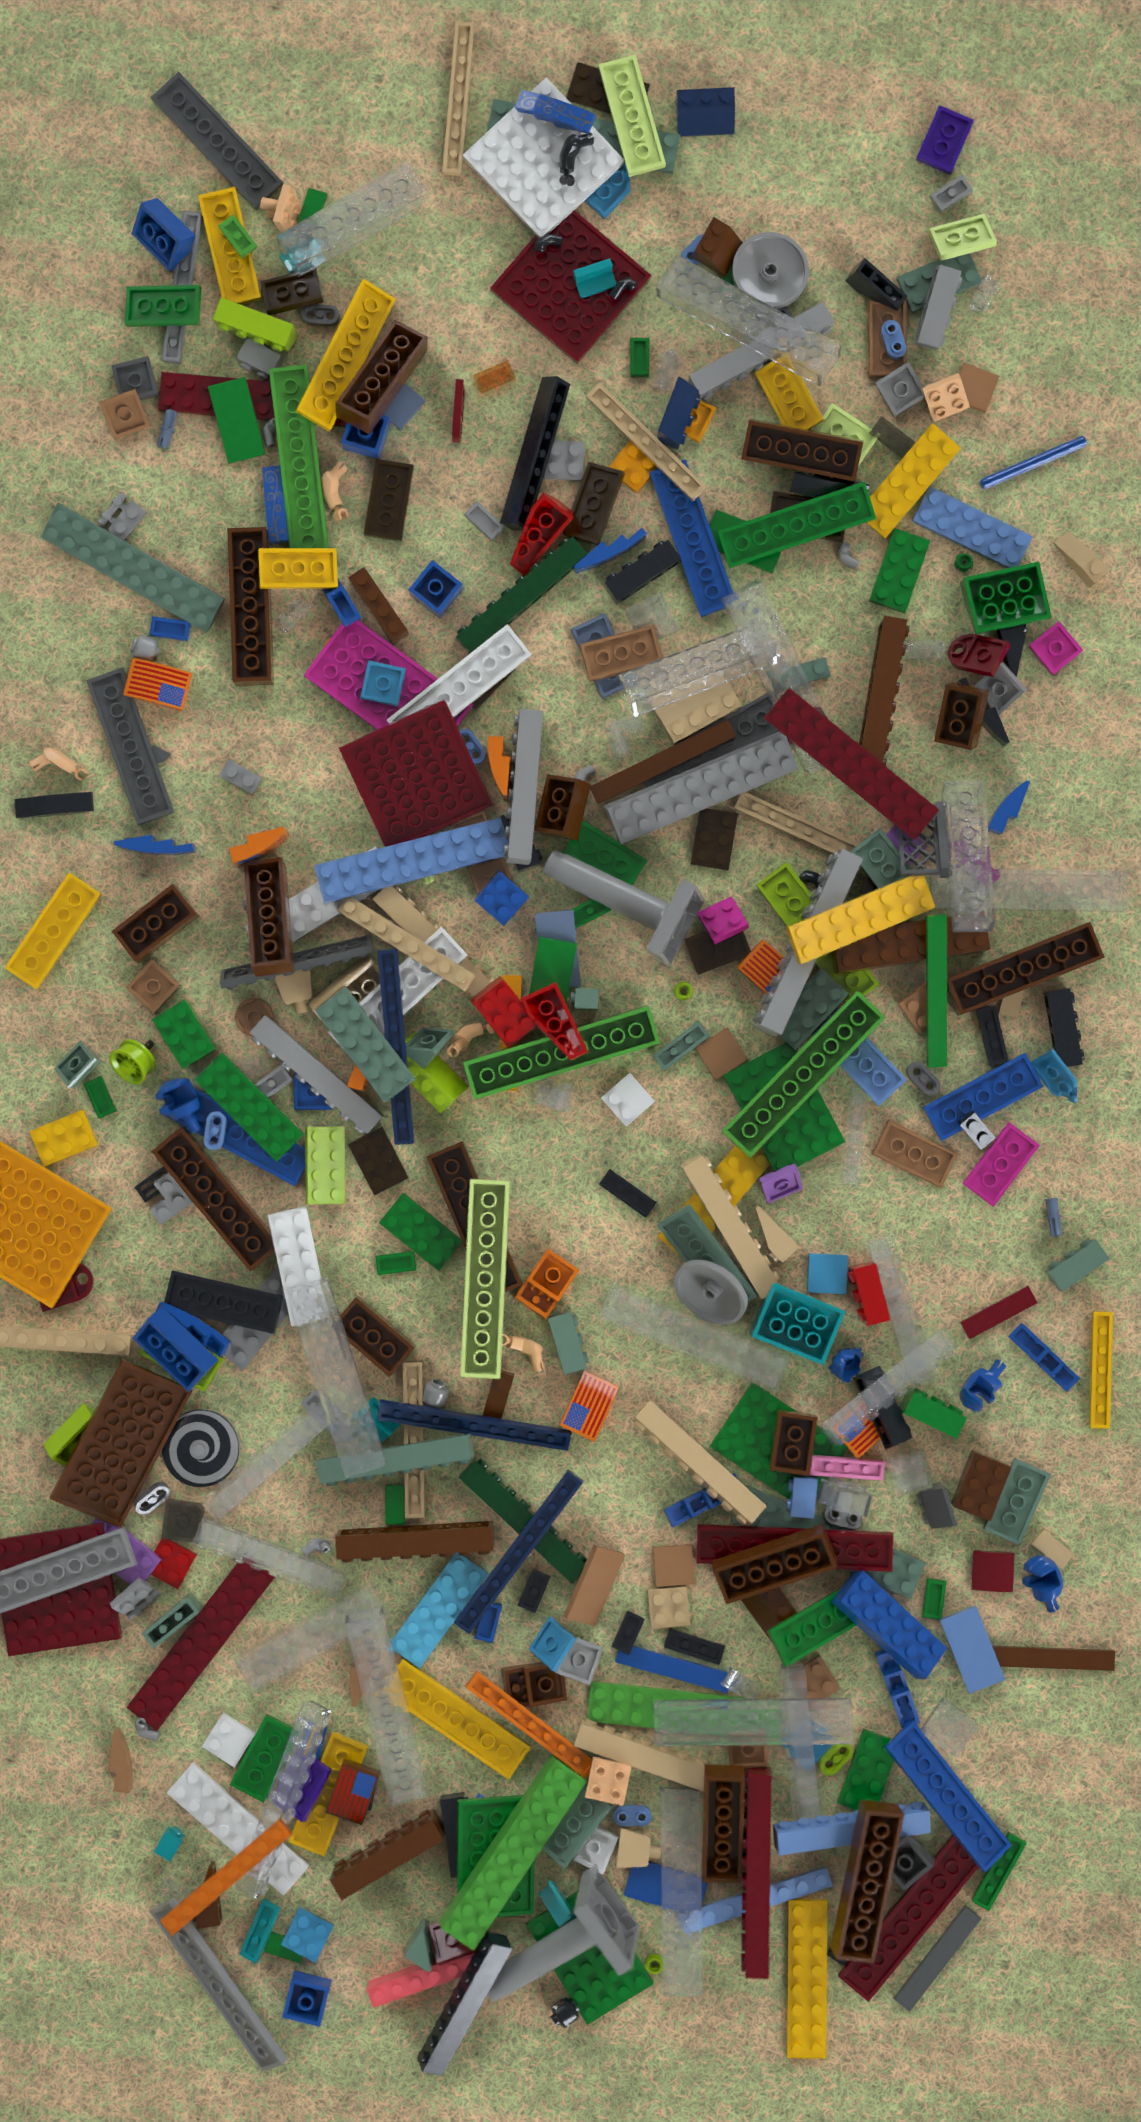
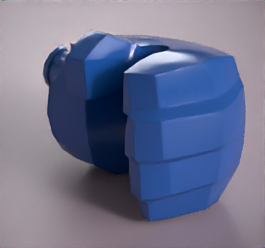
[155,1078,201,1133]
[959,1359,1006,1412]
[1022,1555,1063,1613]

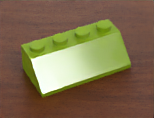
[213,298,298,352]
[406,1032,469,1113]

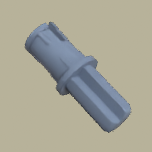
[156,409,177,449]
[1045,1198,1062,1237]

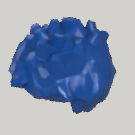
[828,1347,864,1383]

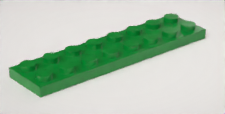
[717,481,876,569]

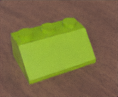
[43,1403,95,1467]

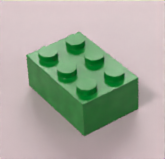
[152,999,218,1069]
[900,1387,967,1439]

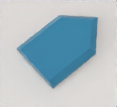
[584,164,631,219]
[1031,1049,1077,1103]

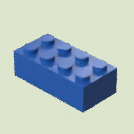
[132,1306,218,1392]

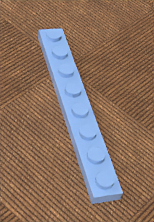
[679,1866,833,1934]

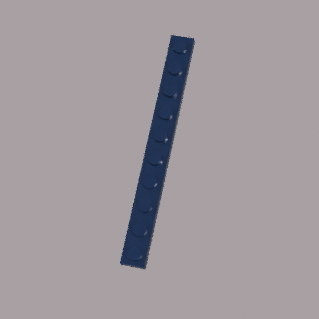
[377,949,415,1145]
[377,1399,572,1451]
[454,1469,584,1634]

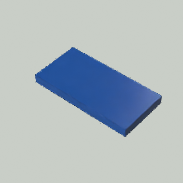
[624,1861,708,1913]

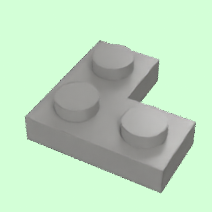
[149,1172,193,1225]

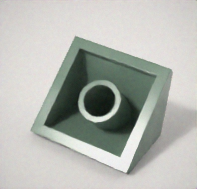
[406,1027,455,1069]
[54,1040,102,1089]
[404,1919,433,1972]

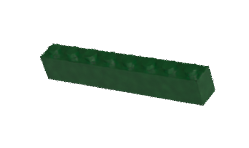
[456,536,588,654]
[458,1458,587,1584]

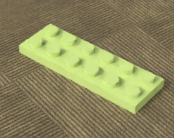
[598,55,666,177]

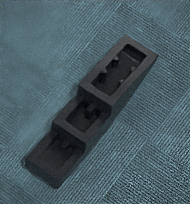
[790,471,870,498]
[957,677,1010,746]
[15,792,94,819]

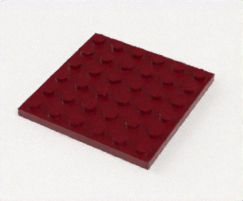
[490,210,652,364]
[339,699,493,847]
[0,1522,123,1657]

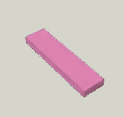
[809,1455,885,1481]

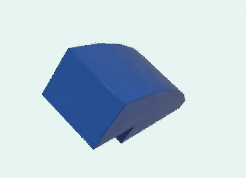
[322,579,362,627]
[985,780,1030,835]

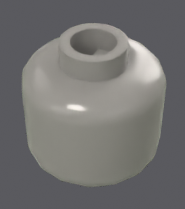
[130,635,160,662]
[422,1379,449,1408]

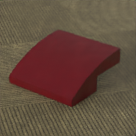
[971,1550,1015,1592]

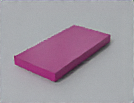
[962,1122,1040,1207]

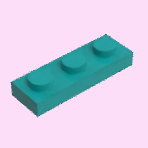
[239,1898,281,1964]

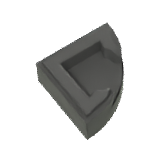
[152,745,171,764]

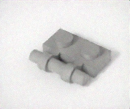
[97,492,147,541]
[110,1578,160,1620]

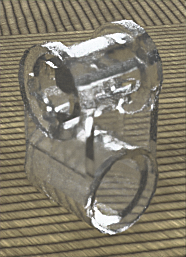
[720,1666,759,1700]

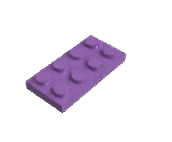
[92,1518,162,1585]

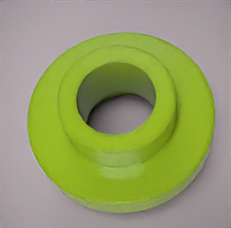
[674,981,693,1001]
[645,1954,664,1974]

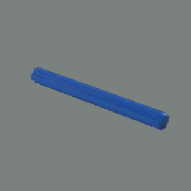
[979,436,1087,490]

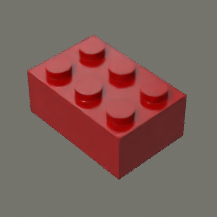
[470,976,537,1048]
[847,1261,891,1326]

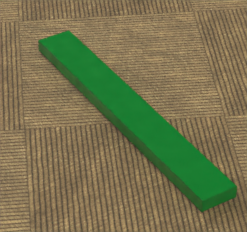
[926,914,947,1068]

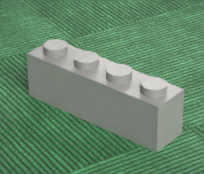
[913,265,962,350]

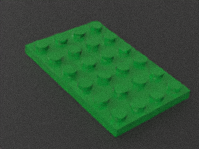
[723,1042,846,1172]
[710,1382,848,1499]
[456,1795,534,1917]
[526,1891,654,2025]

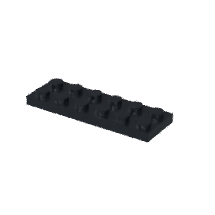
[164,1271,284,1334]

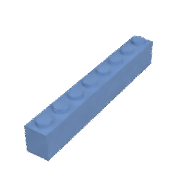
[773,1801,931,1856]

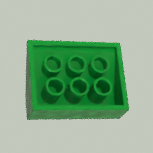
[960,562,1052,634]

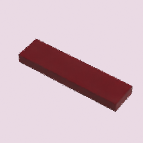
[960,1286,1038,1339]

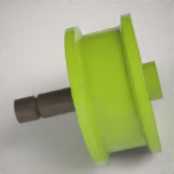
[109,1039,156,1085]

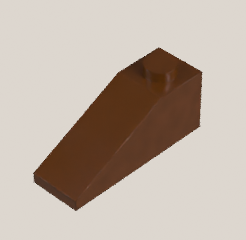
[482,1370,514,1419]
[192,1861,223,1929]

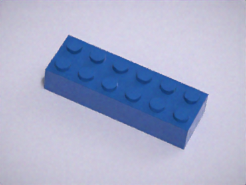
[831,1571,947,1679]

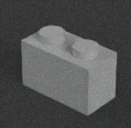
[237,338,283,380]

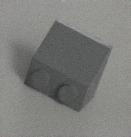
[916,1482,957,1529]
[892,1835,935,1891]

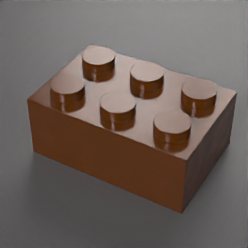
[934,682,989,750]
[534,774,591,841]
[768,1409,818,1476]
[951,1450,1011,1522]

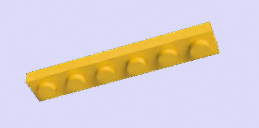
[1089,1311,1113,1429]

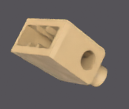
[274,969,314,1015]
[615,1828,661,1868]

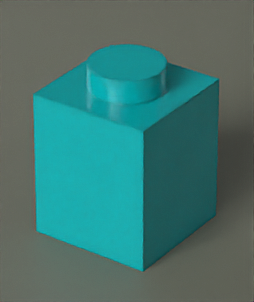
[154,1826,185,1862]

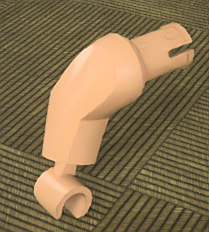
[321,462,348,521]
[29,747,88,780]
[447,1022,495,1057]
[502,1334,545,1372]

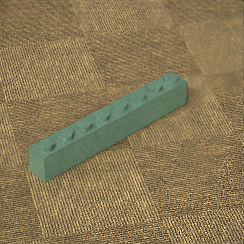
[316,1433,474,1486]

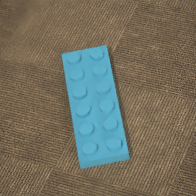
[388,1553,488,1669]

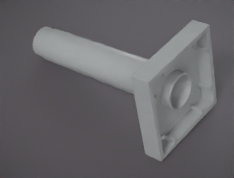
[544,850,705,968]
[487,1864,640,2002]

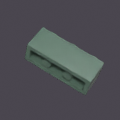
[1045,1238,1110,1292]
[548,1311,589,1375]
[142,1592,203,1649]

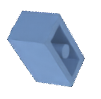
[786,1474,818,1519]

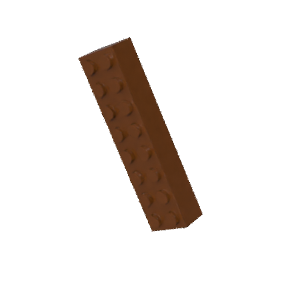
[227,527,274,686]
[859,615,910,766]
[831,911,991,975]
[947,922,1105,1016]
[151,1127,275,1271]
[426,1141,523,1292]
[335,1521,495,1563]
[831,1800,905,1963]

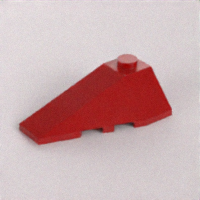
[510,492,574,576]
[521,982,588,1060]

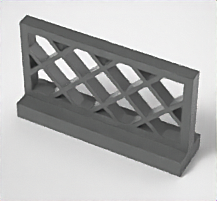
[897,801,949,878]

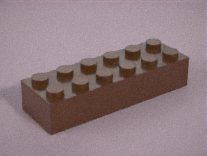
[336,319,428,434]
[741,419,864,481]
[244,857,295,977]
[712,1524,837,1604]
[702,1764,745,1883]
[330,1809,445,1901]

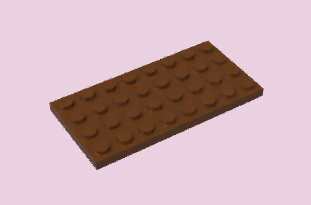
[49,1359,192,1528]

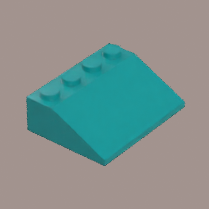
[749,1282,846,1365]

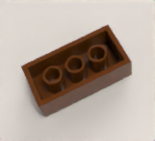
[111,884,200,963]
[331,1296,417,1377]

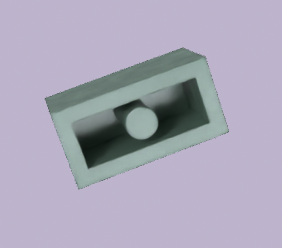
[571,988,599,1011]

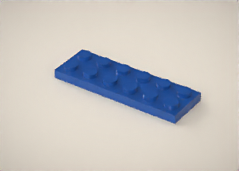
[922,1053,1044,1141]

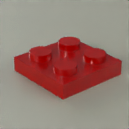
[151,1536,197,1589]

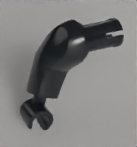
[559,132,594,186]

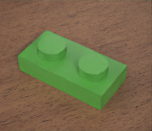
[218,214,257,259]

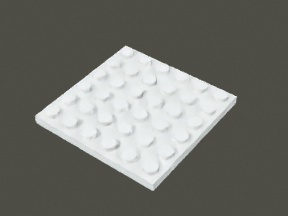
[462,78,625,238]

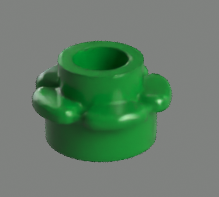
[954,553,973,572]

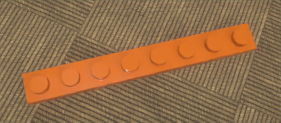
[465,1670,593,1779]
[160,1818,293,1936]

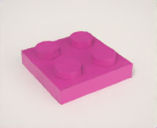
[1028,621,1083,676]
[697,896,749,944]

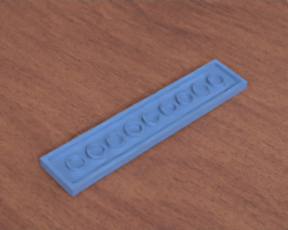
[314,817,508,904]

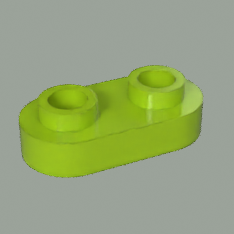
[819,1740,853,1776]

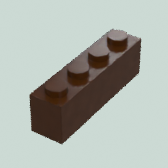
[348,567,409,645]

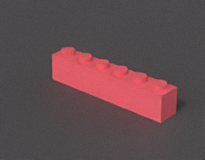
[367,1953,474,2008]

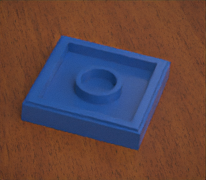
[294,1071,333,1110]

